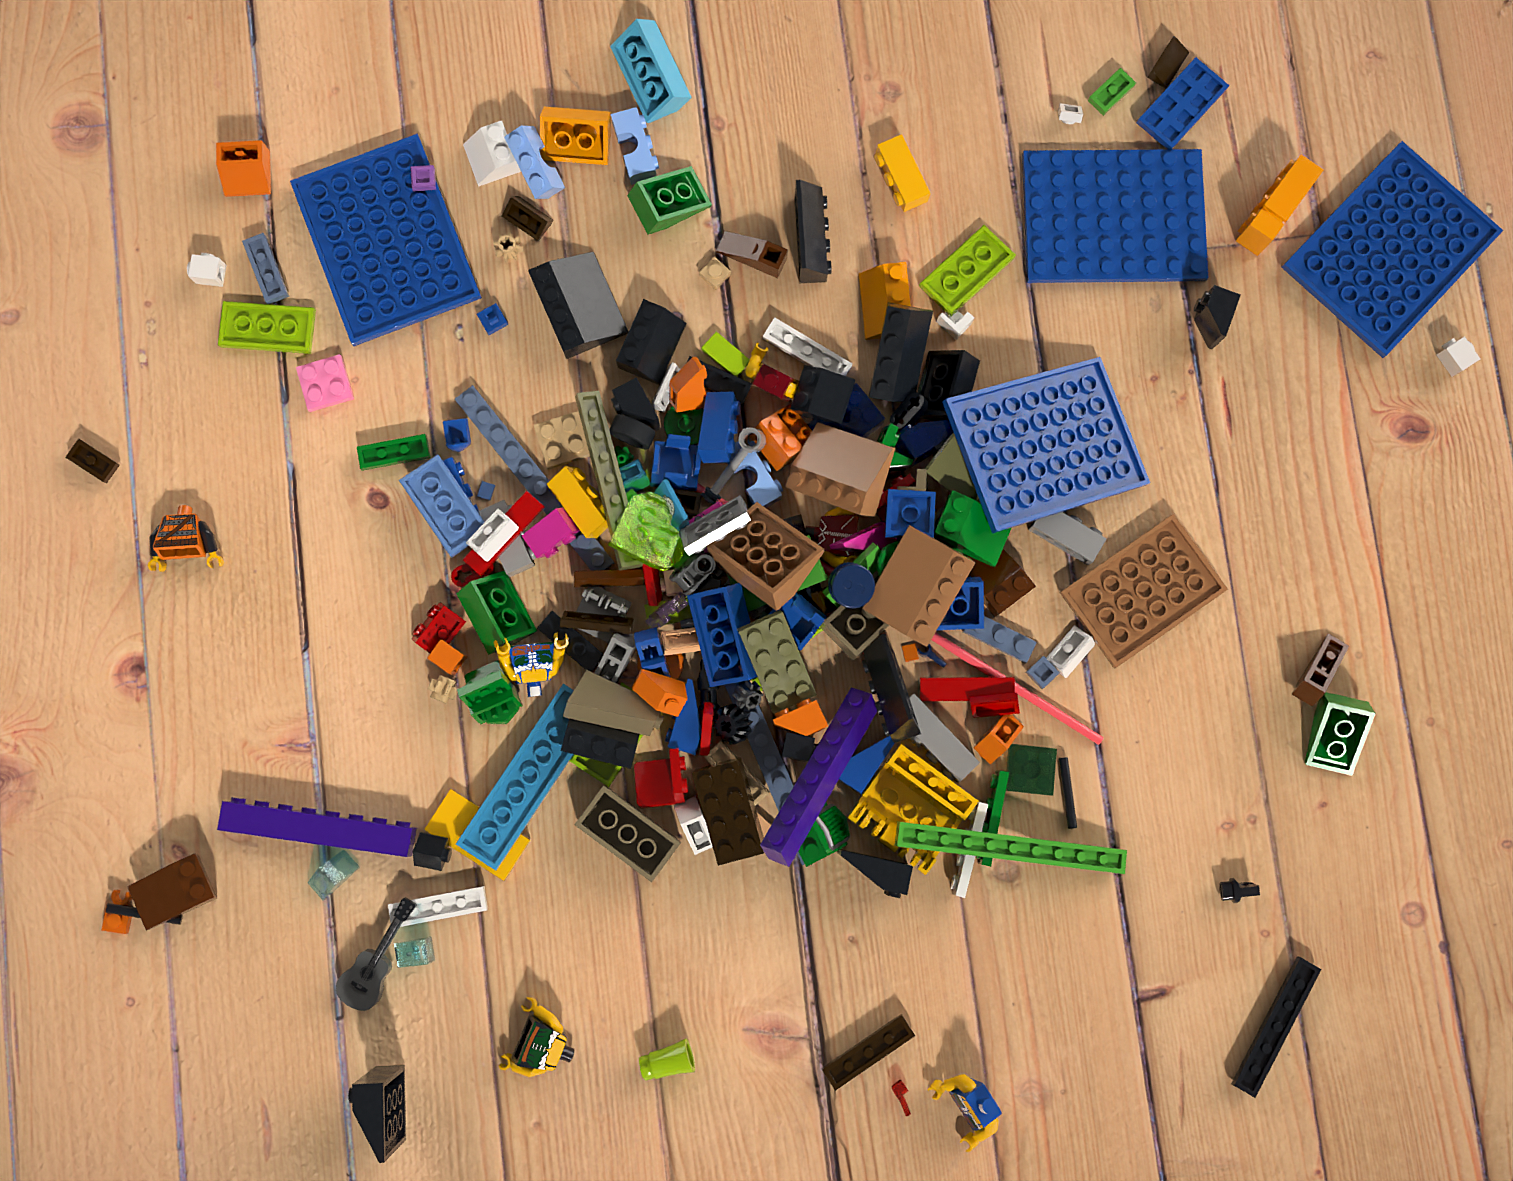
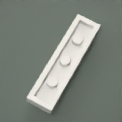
[763,317,852,376]
[950,802,988,898]
[388,886,488,927]

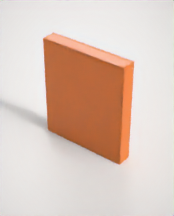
[902,643,919,662]

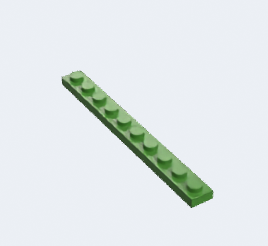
[894,821,1127,874]

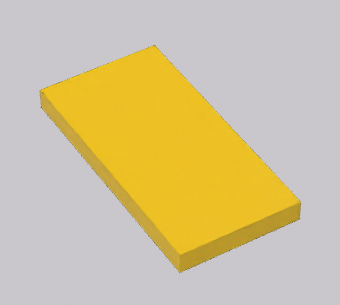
[424,789,531,881]

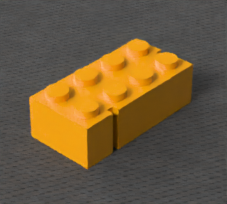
[1236,154,1323,256]

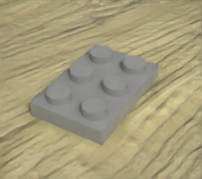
[680,495,751,556]

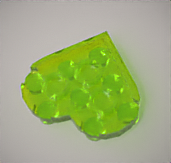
[608,492,684,571]

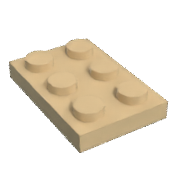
[533,411,590,470]

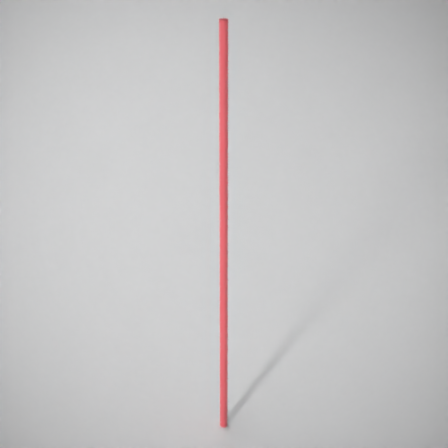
[694,483,1104,745]

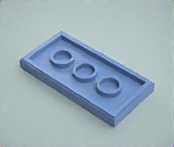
[399,454,485,557]

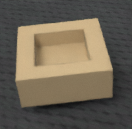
[699,257,731,290]

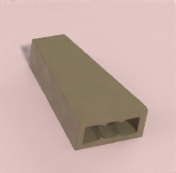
[563,670,664,736]

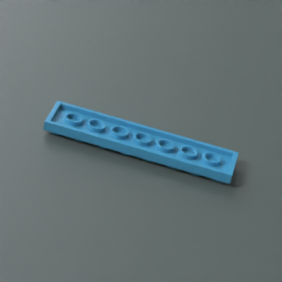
[456,684,574,871]

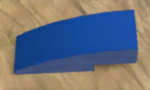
[634,627,671,678]

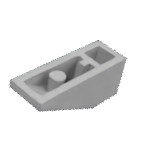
[595,633,637,684]

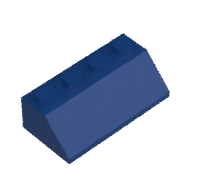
[687,583,757,687]

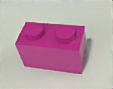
[521,507,580,559]

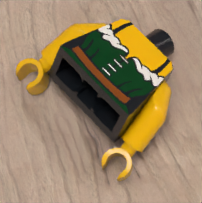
[498,997,575,1077]

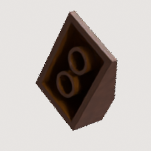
[963,549,1036,617]
[127,853,217,931]

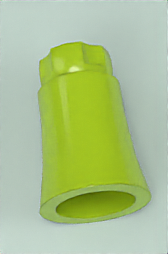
[639,1038,695,1080]

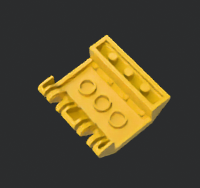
[847,744,979,875]

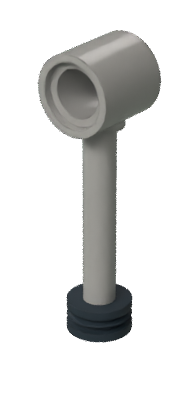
[701,427,766,504]

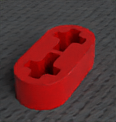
[451,563,495,588]

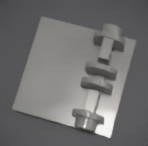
[576,587,632,643]

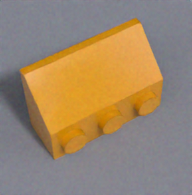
[540,107,611,165]
[859,262,911,340]

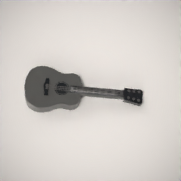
[336,897,417,1011]

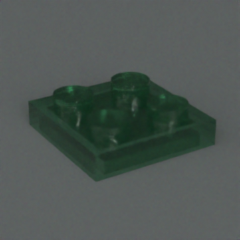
[1006,744,1057,796]

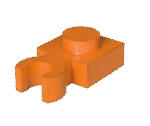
[101,889,132,934]

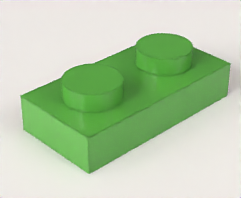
[1088,68,1136,116]

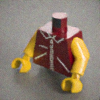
[746,342,799,402]
[805,507,859,567]

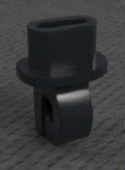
[1220,878,1260,903]

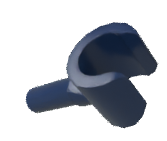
[917,644,947,668]

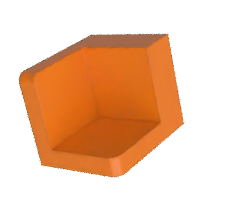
[427,640,468,676]

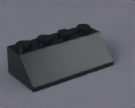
[794,180,832,284]
[869,302,933,402]
[862,633,921,743]

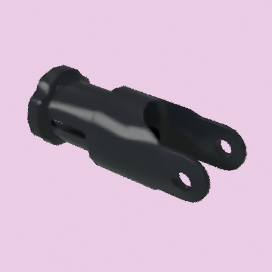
[697,659,720,710]

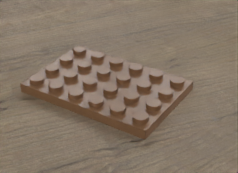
[1059,514,1228,668]

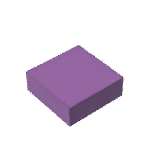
[411,165,436,191]

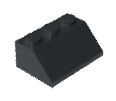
[616,299,687,385]
[914,350,980,425]
[560,719,639,769]

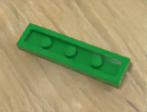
[976,770,1009,867]

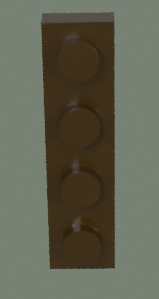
[821,1014,915,1091]

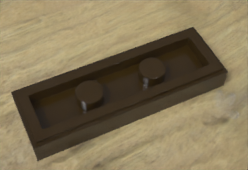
[560,611,634,634]

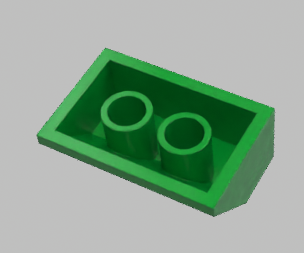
[456,571,537,655]

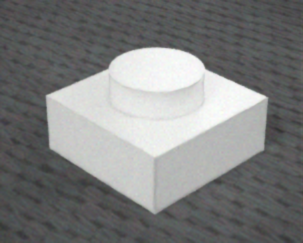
[1058,103,1083,124]

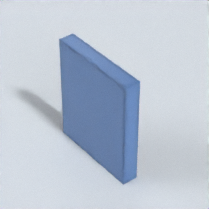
[477,481,495,500]

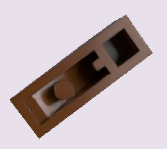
[1292,634,1349,707]

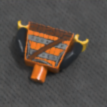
[148,505,224,572]

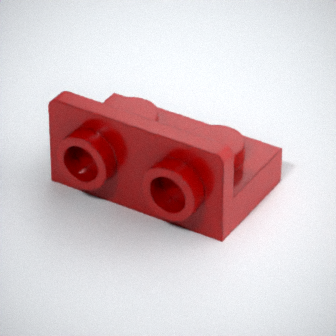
[412,602,466,653]

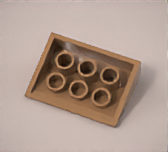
[785,422,895,517]
[707,502,824,611]
[862,525,975,647]

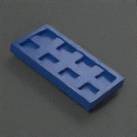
[1136,57,1230,149]

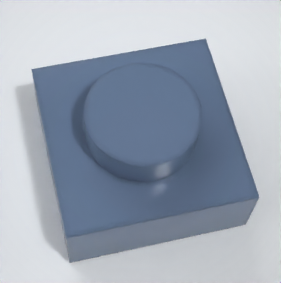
[1026,656,1060,689]

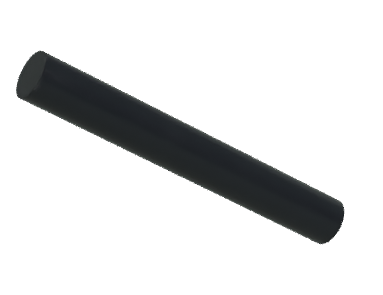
[1059,757,1077,829]
[106,903,183,925]

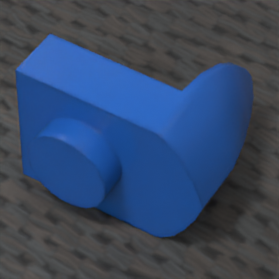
[443,418,471,452]

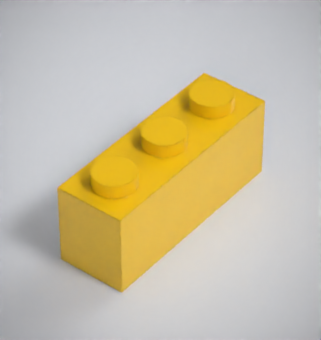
[874,134,931,212]
[547,466,608,538]

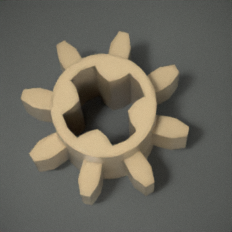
[493,232,523,262]
[428,675,458,704]

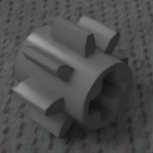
[732,680,763,710]

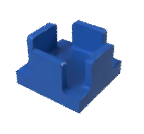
[650,434,701,491]
[885,489,936,541]
[768,592,827,651]

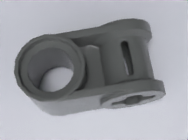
[669,552,715,596]

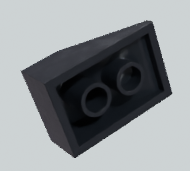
[838,849,913,898]

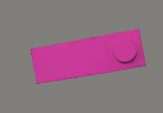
[830,521,896,553]

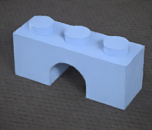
[611,107,659,185]
[504,125,565,199]
[727,440,783,508]

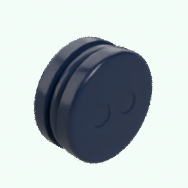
[828,562,875,608]

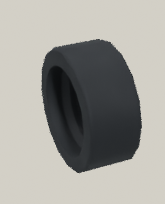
[609,414,656,450]

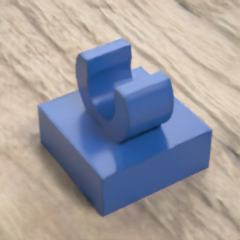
[477,303,508,335]

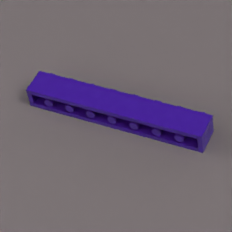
[760,687,877,867]
[217,797,417,857]

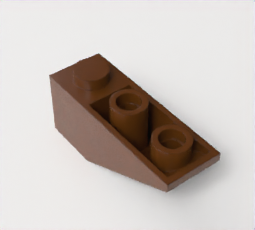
[716,231,788,279]

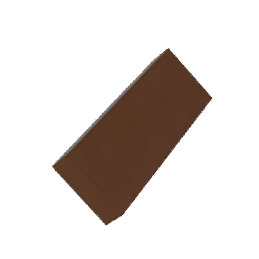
[574,569,645,587]

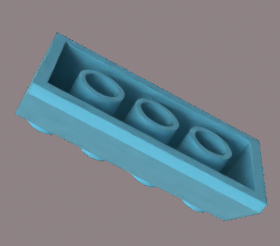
[610,19,692,123]

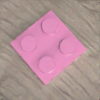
[296,354,354,412]

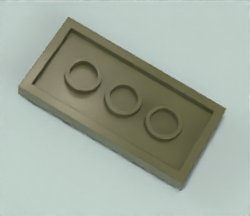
[737,610,817,714]

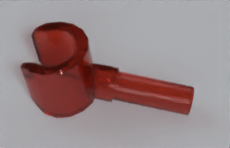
[892,1080,911,1116]

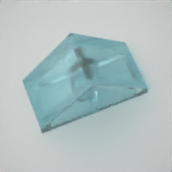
[307,850,360,900]
[394,936,435,968]

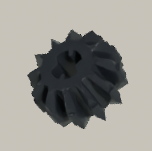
[712,704,753,745]

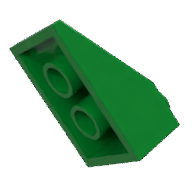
[627,166,712,235]
[934,490,1011,567]
[1305,692,1376,776]

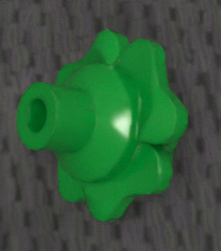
[614,446,634,468]

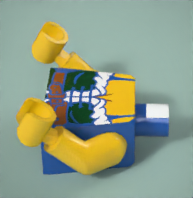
[494,633,569,697]
[927,1074,1002,1152]

